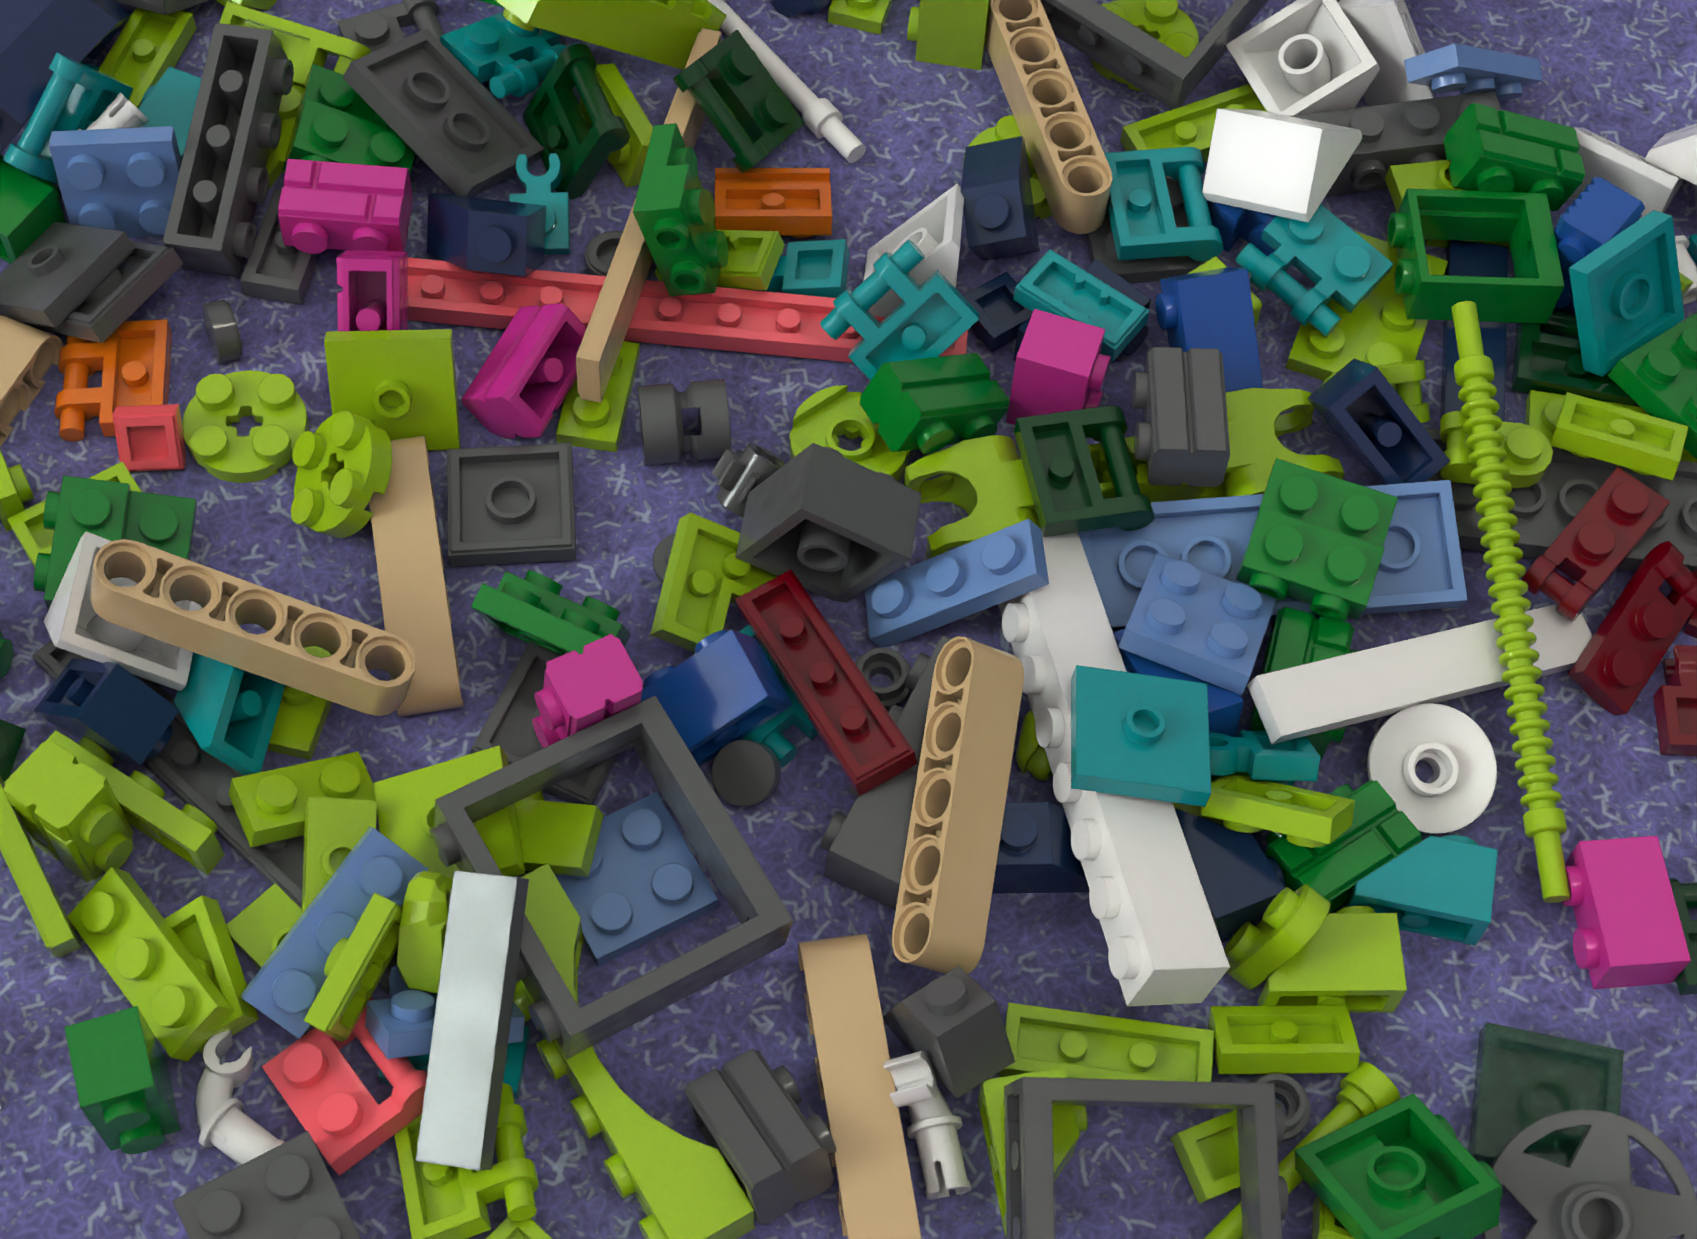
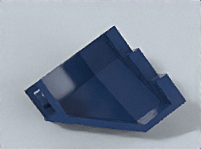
[0,0,131,155]

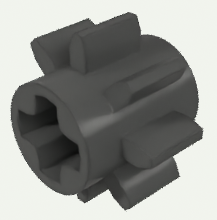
[711,443,785,518]

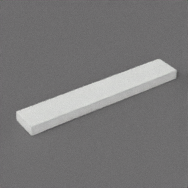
[1247,604,1593,745]

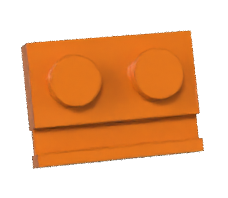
[715,168,832,238]

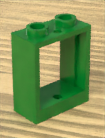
[1387,188,1565,324]

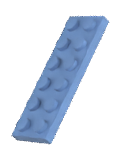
[1078,480,1468,632]

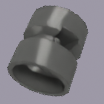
[638,379,731,466]

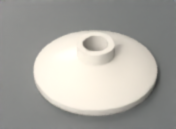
[1367,703,1497,834]

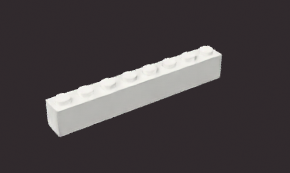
[998,531,1230,1006]

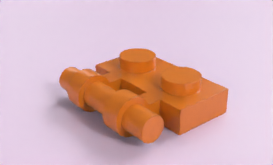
[54,319,172,442]

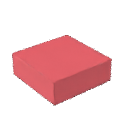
[112,404,186,472]

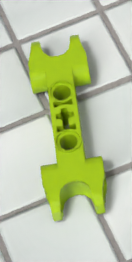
[904,388,1345,560]

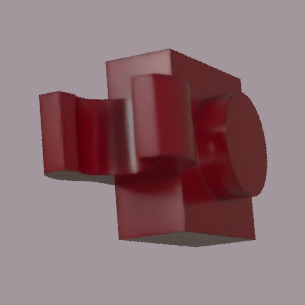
[1653,645,1697,756]

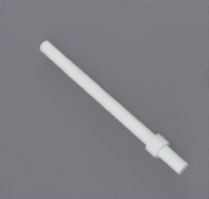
[707,0,866,163]

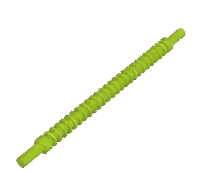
[1452,301,1570,903]

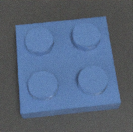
[49,126,182,238]
[1118,553,1276,695]
[555,792,718,967]

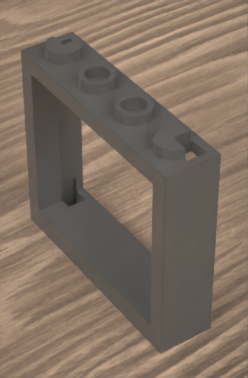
[1041,0,1268,110]
[429,696,794,1059]
[1004,1077,1289,1239]

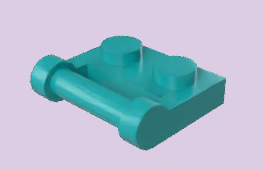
[3,52,133,184]
[1104,147,1223,261]

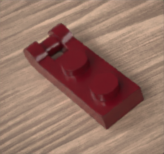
[1522,467,1670,622]
[1568,541,1697,716]

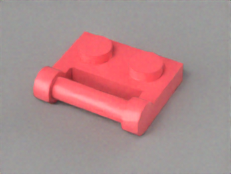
[261,997,427,1176]

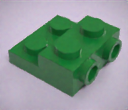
[282,64,415,174]
[633,123,729,297]
[1236,458,1398,621]
[34,476,197,610]
[471,570,631,656]
[1295,1093,1503,1239]

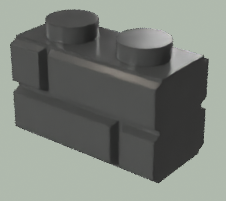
[1131,347,1230,487]
[684,1048,837,1225]

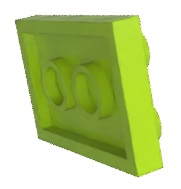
[1285,231,1448,391]

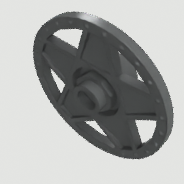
[1482,1110,1697,1239]

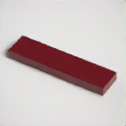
[735,569,918,796]

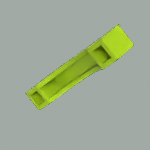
[513,863,754,1239]

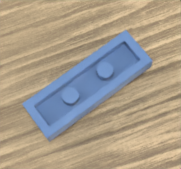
[1404,43,1543,102]
[865,519,1049,647]
[240,827,428,1039]

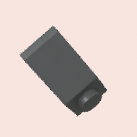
[883,966,1015,1098]

